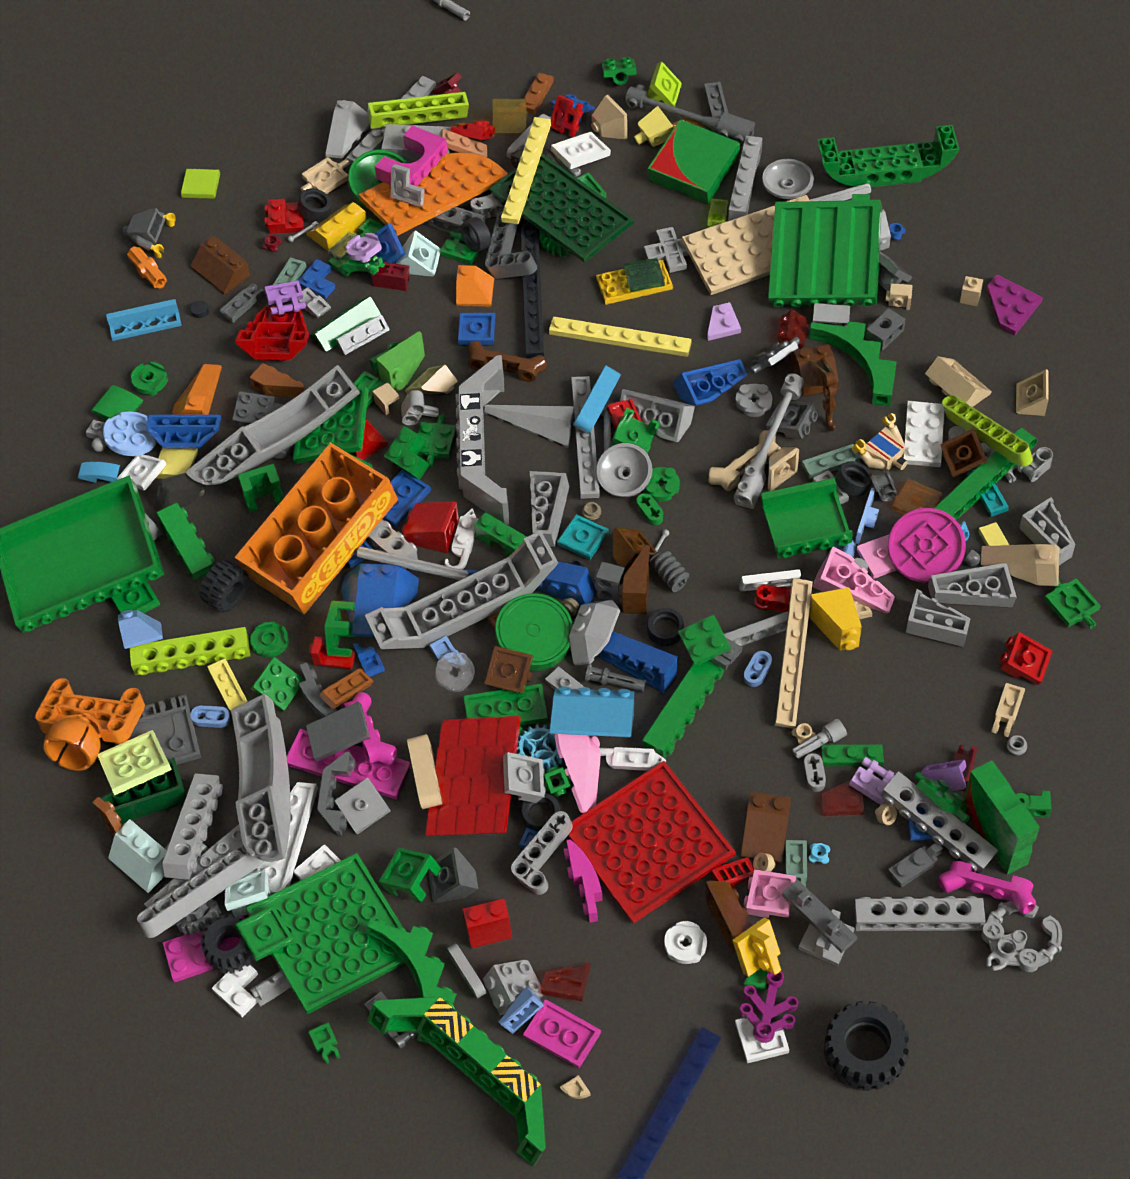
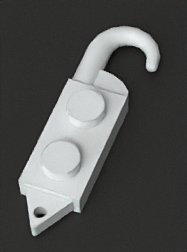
[444,509,479,570]
[599,747,666,771]

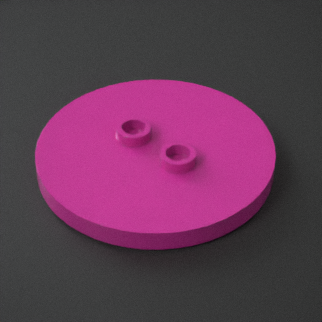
[888,508,966,583]

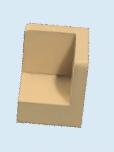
[373,382,399,415]

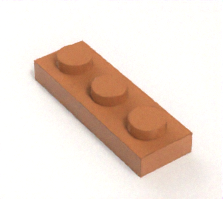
[440,129,487,158]

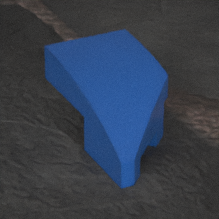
[353,643,385,677]

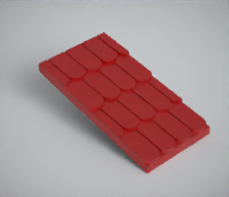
[426,716,521,836]

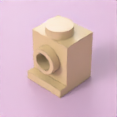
[886,283,912,310]

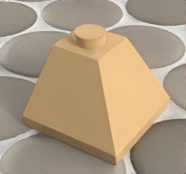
[591,95,628,139]
[405,365,458,394]
[768,447,799,491]

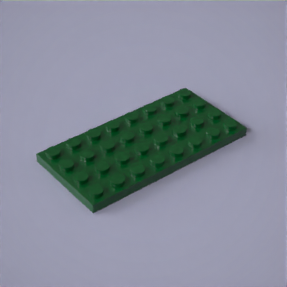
[489,153,634,263]

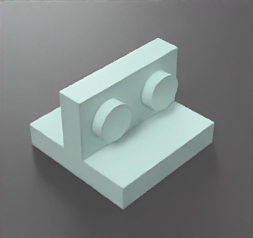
[225,869,272,918]

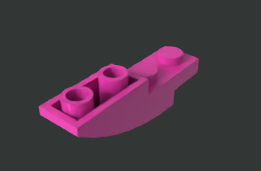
[564,840,602,922]

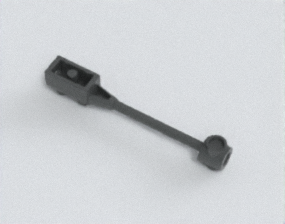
[625,84,755,145]

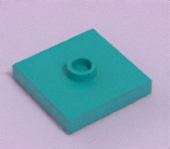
[557,514,609,560]

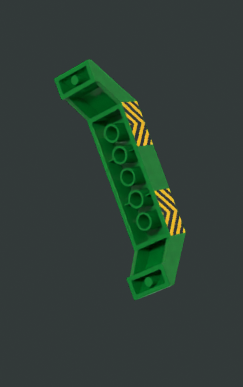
[367,997,546,1167]

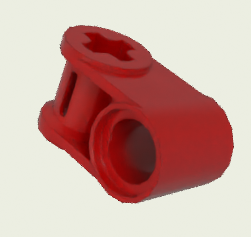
[754,585,791,612]

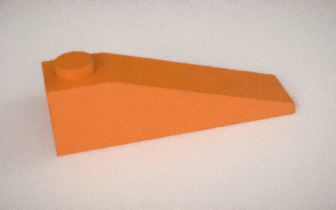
[171,364,222,415]

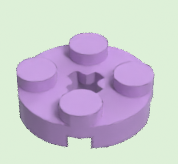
[346,233,382,263]

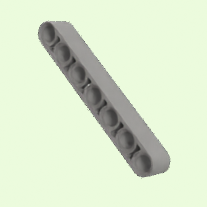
[137,844,265,938]

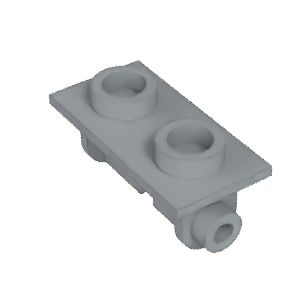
[250,971,291,1007]

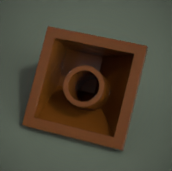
[940,428,988,477]
[613,527,658,571]

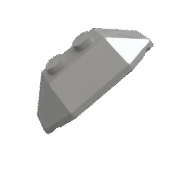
[569,600,620,665]

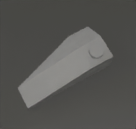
[620,389,695,442]

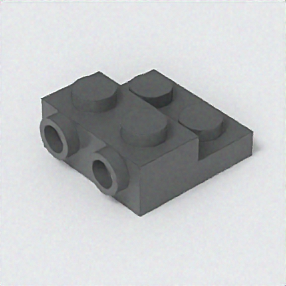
[766,400,818,439]

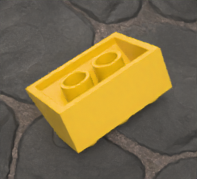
[307,202,367,253]

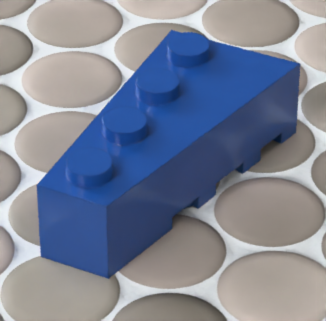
[535,562,597,606]
[598,632,677,694]

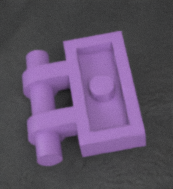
[265,281,306,315]

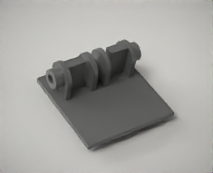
[232,391,275,428]

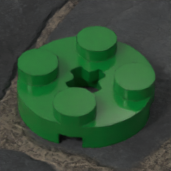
[131,362,168,396]
[643,467,680,502]

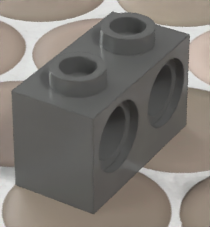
[594,562,624,604]

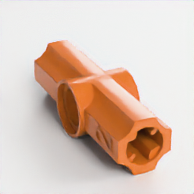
[127,246,167,289]

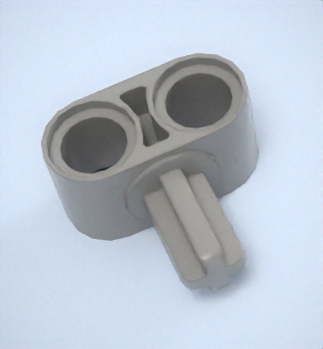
[401,390,439,425]

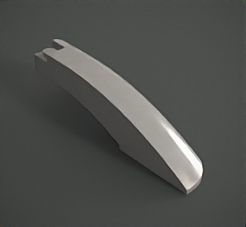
[231,694,290,862]

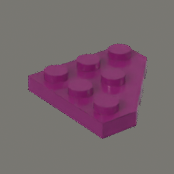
[987,275,1043,336]

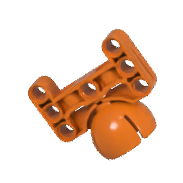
[35,678,145,771]

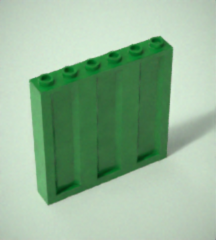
[768,200,882,307]

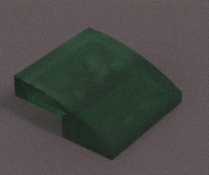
[623,258,665,292]

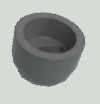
[964,549,980,566]

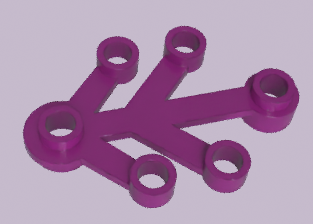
[739,971,799,1043]

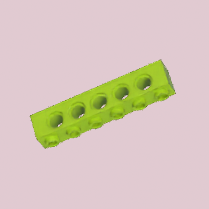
[367,92,469,129]
[130,627,250,675]

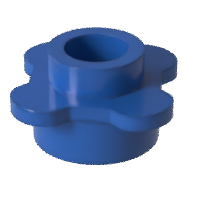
[889,223,906,240]

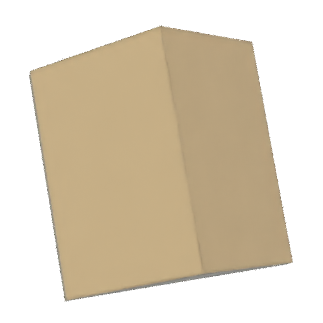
[1016,369,1048,416]

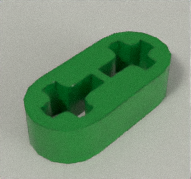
[637,494,663,525]

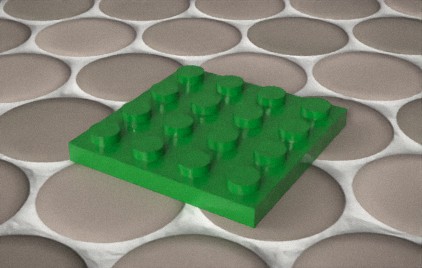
[293,386,369,464]

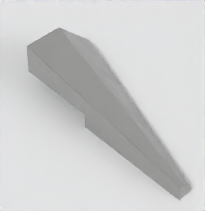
[484,405,574,448]

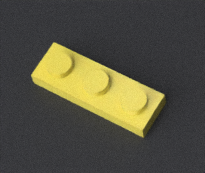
[207,659,248,715]

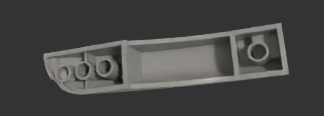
[186,365,360,485]

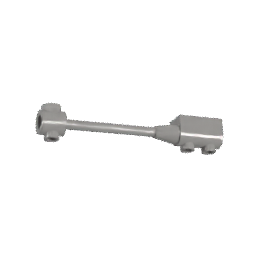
[734,374,804,509]

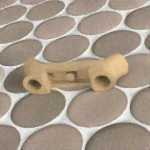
[708,430,781,491]

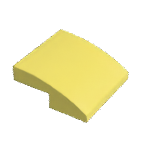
[156,448,198,481]

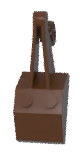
[789,344,839,432]

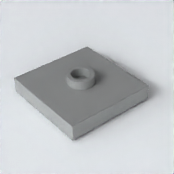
[335,778,391,835]

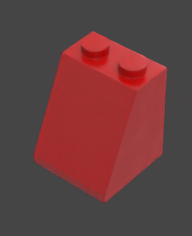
[402,501,459,553]
[462,899,512,949]

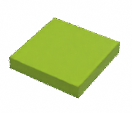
[181,169,220,199]

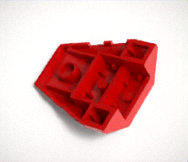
[236,306,309,361]

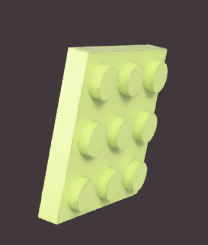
[98,730,172,795]

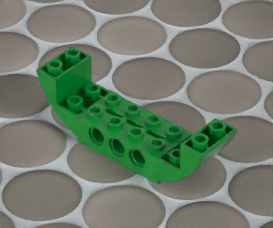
[817,125,959,187]

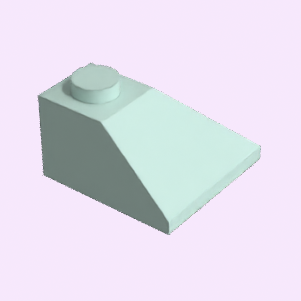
[396,231,441,276]

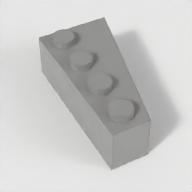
[530,471,569,547]

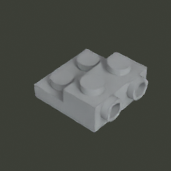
[503,752,545,803]

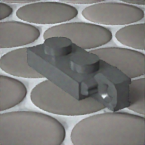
[888,843,943,887]

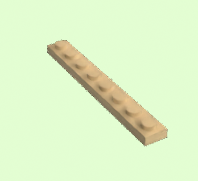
[775,578,813,729]

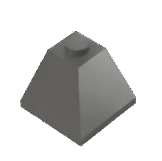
[428,847,479,903]

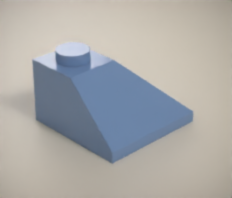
[118,610,163,649]

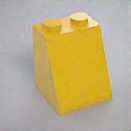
[809,588,862,650]

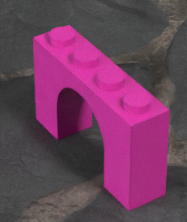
[375,125,448,186]

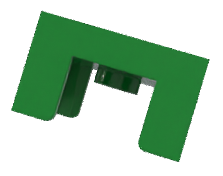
[609,408,660,454]
[238,464,284,513]
[324,601,356,657]
[379,847,441,903]

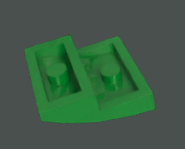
[91,385,143,421]

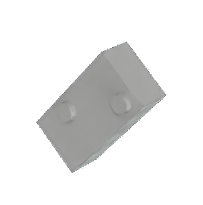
[382,124,452,163]

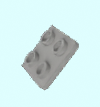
[483,960,544,1015]

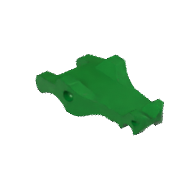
[328,246,385,277]

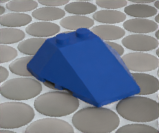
[341,564,419,637]

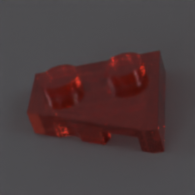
[541,962,591,1002]

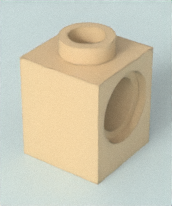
[960,276,983,306]

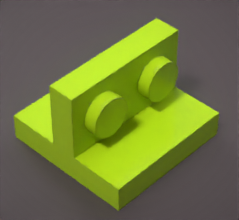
[647,62,682,106]

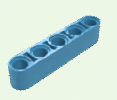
[573,365,621,434]

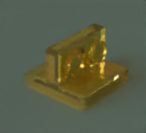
[493,98,528,133]

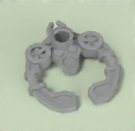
[981,901,1062,972]

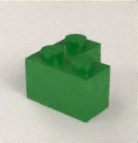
[384,426,429,480]

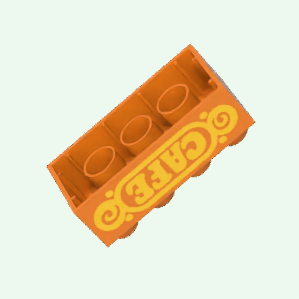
[235,442,398,614]

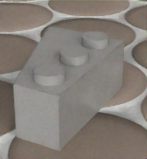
[1019,497,1075,565]
[906,589,970,647]

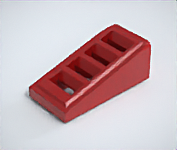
[711,857,754,888]

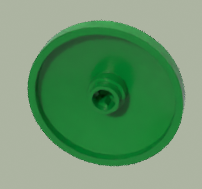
[348,150,408,210]

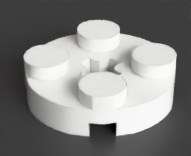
[664,921,707,964]

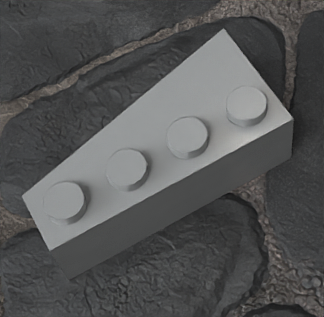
[928,563,1017,607]

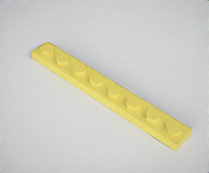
[501,117,551,224]
[549,317,691,357]

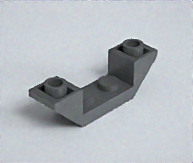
[317,752,355,836]

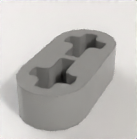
[804,753,826,792]

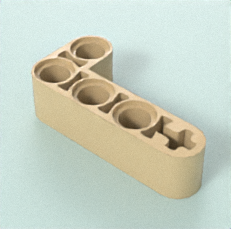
[407,734,442,809]

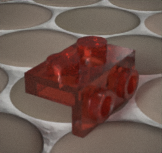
[777,310,808,349]

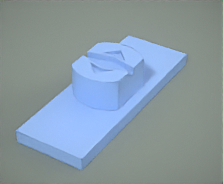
[855,488,879,545]

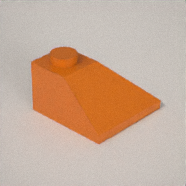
[456,265,494,307]

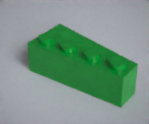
[157,503,215,581]

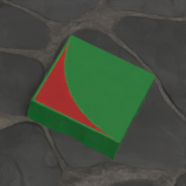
[648,119,740,204]
[963,761,1040,875]

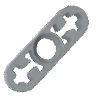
[446,943,486,999]

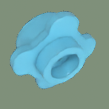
[809,843,830,864]

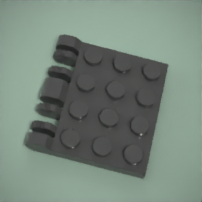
[115,694,202,765]

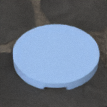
[103,412,157,456]

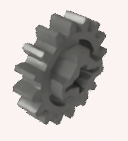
[176,899,221,935]

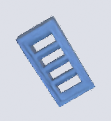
[499,987,544,1034]

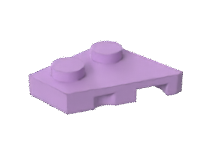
[707,302,741,341]

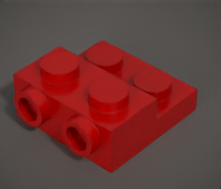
[450,120,495,140]
[265,199,304,234]
[999,632,1052,685]

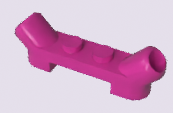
[342,692,397,765]
[938,861,1036,914]

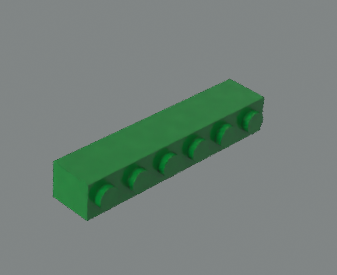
[643,661,724,759]

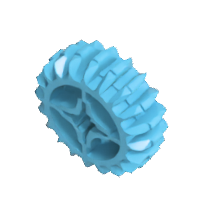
[516,724,564,772]

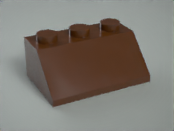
[191,235,251,295]
[706,881,754,953]

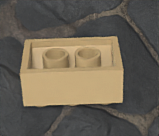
[925,356,992,407]

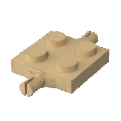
[300,157,350,194]

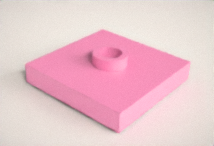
[856,535,896,579]

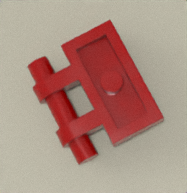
[550,95,583,137]

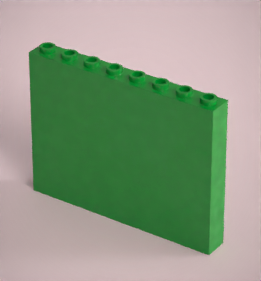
[0,475,164,633]

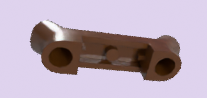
[467,341,547,382]

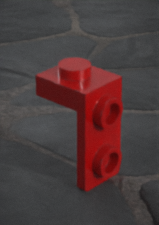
[309,636,356,669]

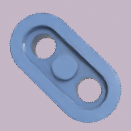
[744,651,772,687]
[190,706,231,728]

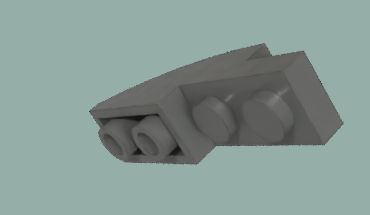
[299,662,337,719]

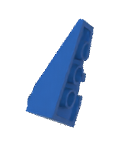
[673,359,748,406]

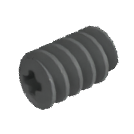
[650,551,690,592]

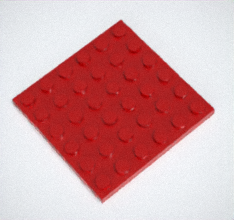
[568,761,736,924]

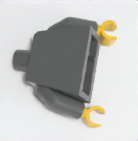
[123,208,176,258]

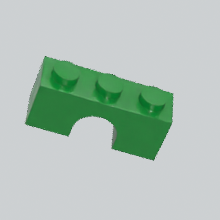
[474,512,526,557]

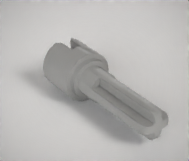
[792,719,847,759]

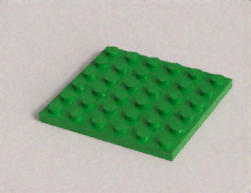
[246,853,406,1015]

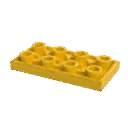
[596,260,673,305]

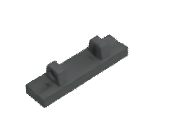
[782,879,857,953]

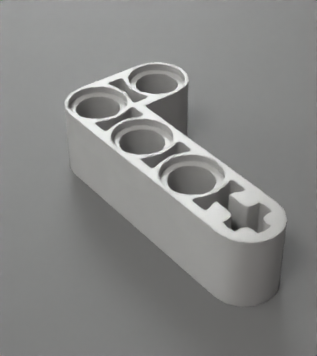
[511,811,573,895]

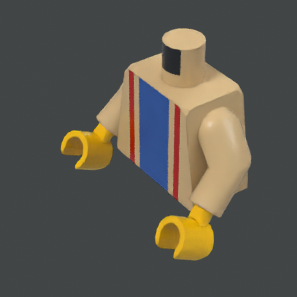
[852,413,908,471]

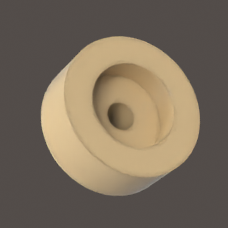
[875,803,897,825]
[753,853,775,872]

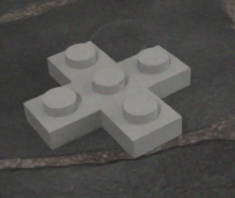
[644,227,689,273]

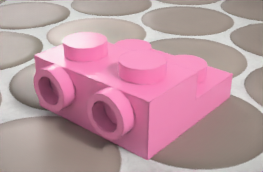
[744,870,796,918]

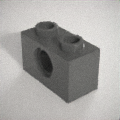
[865,308,906,351]

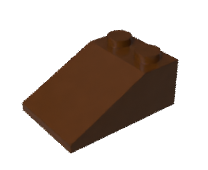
[619,545,650,614]
[741,792,791,864]

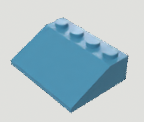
[550,686,634,737]

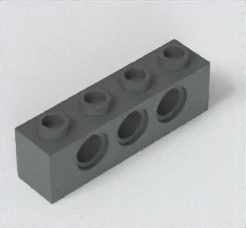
[421,207,485,233]

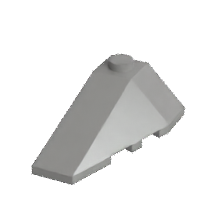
[325,100,369,158]

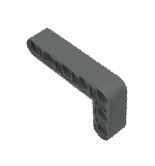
[485,205,537,279]

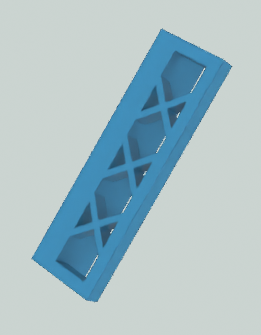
[106,299,182,341]

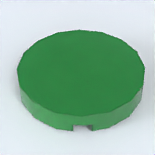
[250,621,289,658]

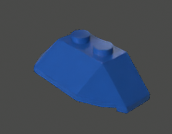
[146,415,221,448]

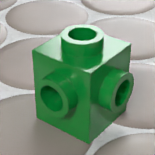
[543,766,572,797]

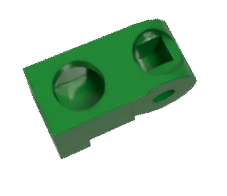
[1016,791,1051,818]

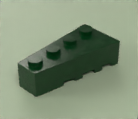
[101,758,187,823]

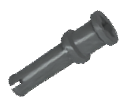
[585,664,646,692]

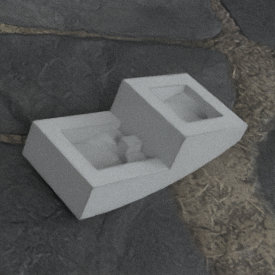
[298,287,331,318]

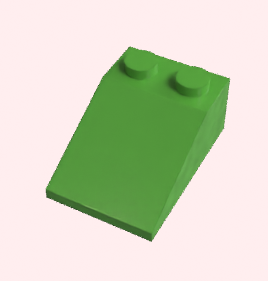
[376,331,425,392]

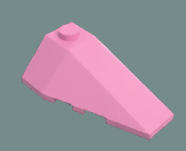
[812,547,895,614]
[555,734,601,813]

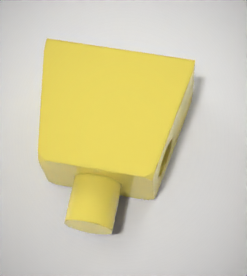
[634,106,674,147]

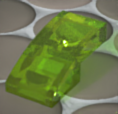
[707,199,729,227]

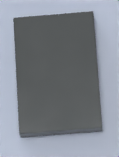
[306,701,370,762]

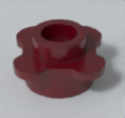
[262,235,282,252]

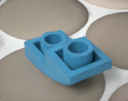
[78,462,120,483]

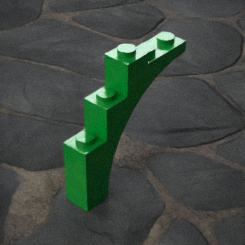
[810,321,897,407]
[366,919,457,1045]

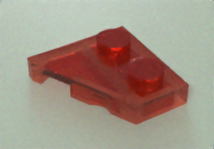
[821,780,864,816]

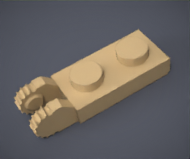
[992,683,1025,737]

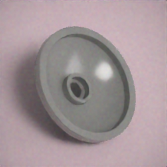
[762,159,814,199]
[597,443,652,497]

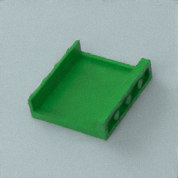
[761,478,852,559]

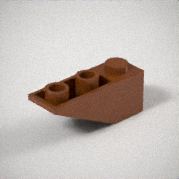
[249,363,306,398]

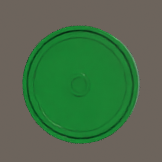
[495,593,573,671]

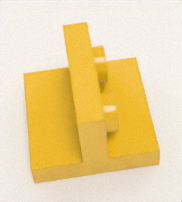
[732,917,781,977]

